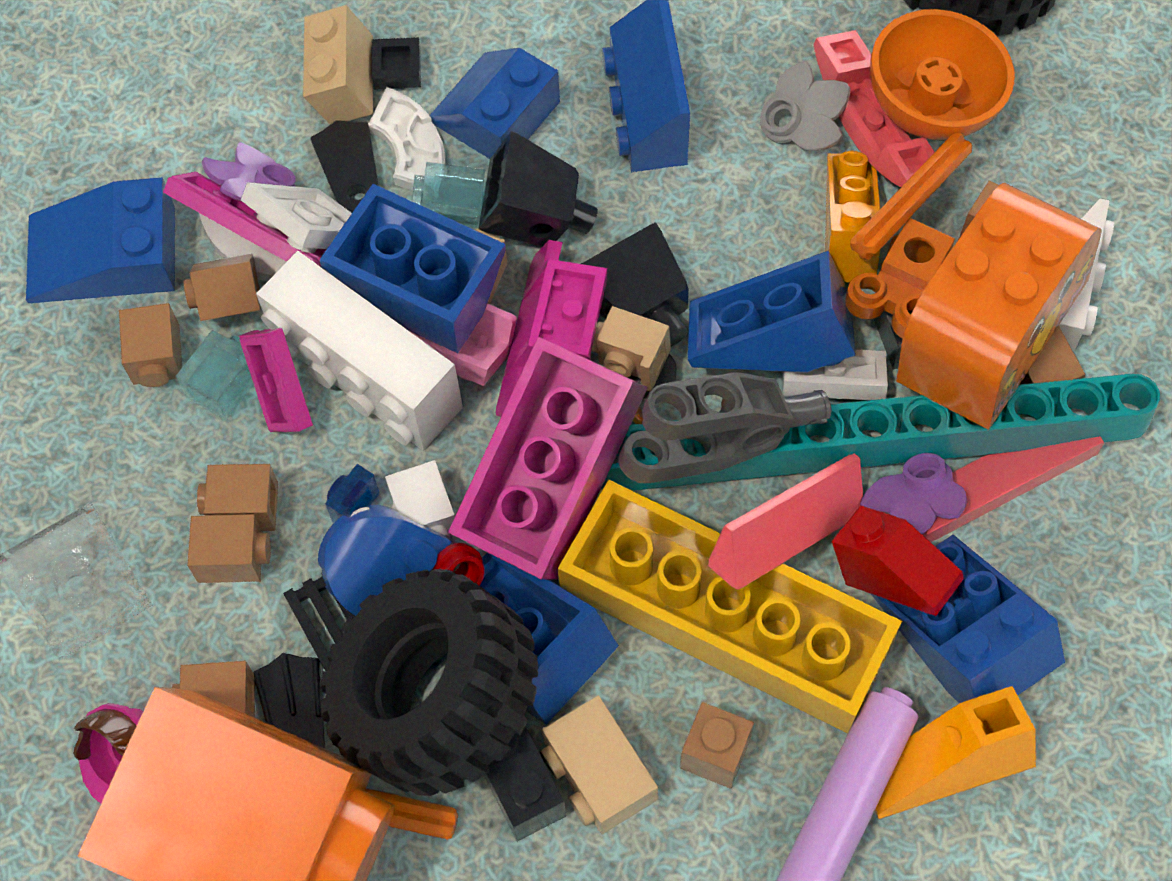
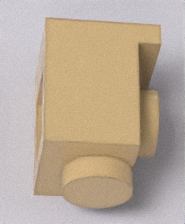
[592,306,671,392]

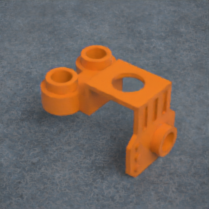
[845,218,955,339]

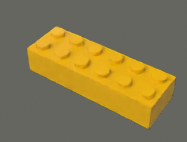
[558,479,902,734]

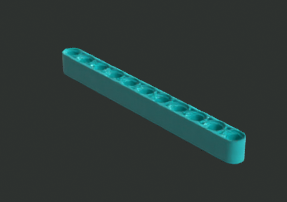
[601,374,1160,491]

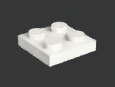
[241,182,352,253]

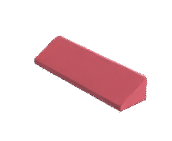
[922,436,1105,542]
[708,453,863,589]

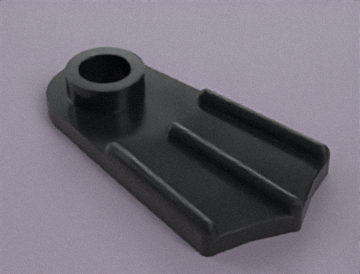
[310,120,379,213]
[253,652,325,748]

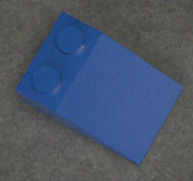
[26,177,175,304]
[688,250,856,372]
[479,552,619,725]

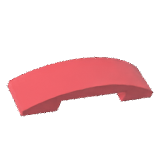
[813,30,934,187]

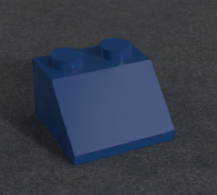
[429,47,560,159]

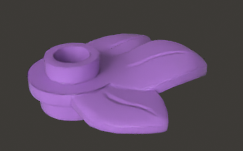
[202,142,296,201]
[860,453,967,534]

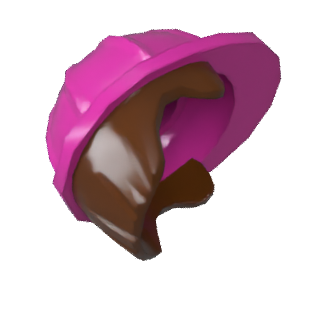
[73,703,143,804]

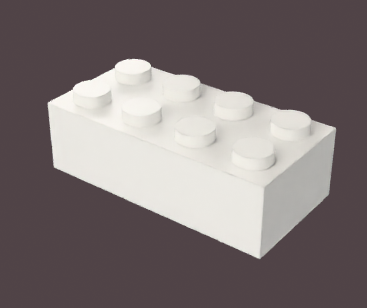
[256,251,463,451]

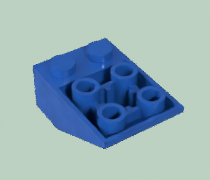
[870,535,1065,703]

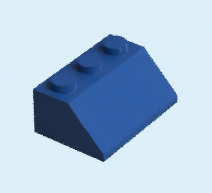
[602,0,690,172]
[319,184,506,354]

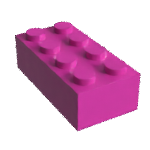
[448,337,648,579]

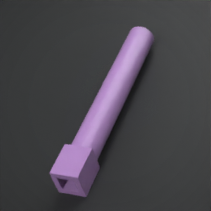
[776,687,919,881]

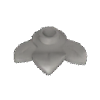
[760,61,851,151]

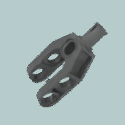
[618,372,831,483]

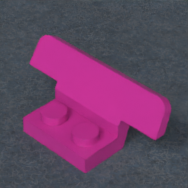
[495,240,607,417]

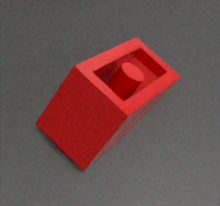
[832,505,964,616]

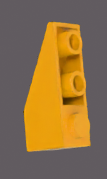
[825,151,880,282]
[874,686,1036,819]

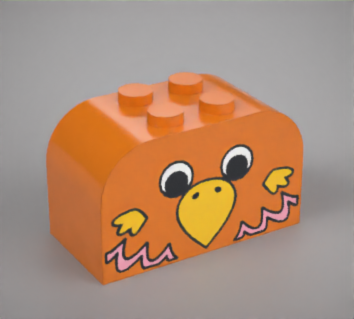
[896,183,1102,430]

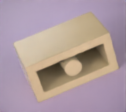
[303,5,373,124]
[539,695,658,835]

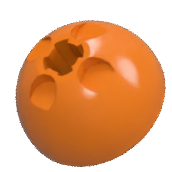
[870,9,1015,140]

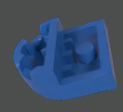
[318,505,452,616]

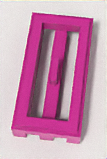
[239,328,313,432]

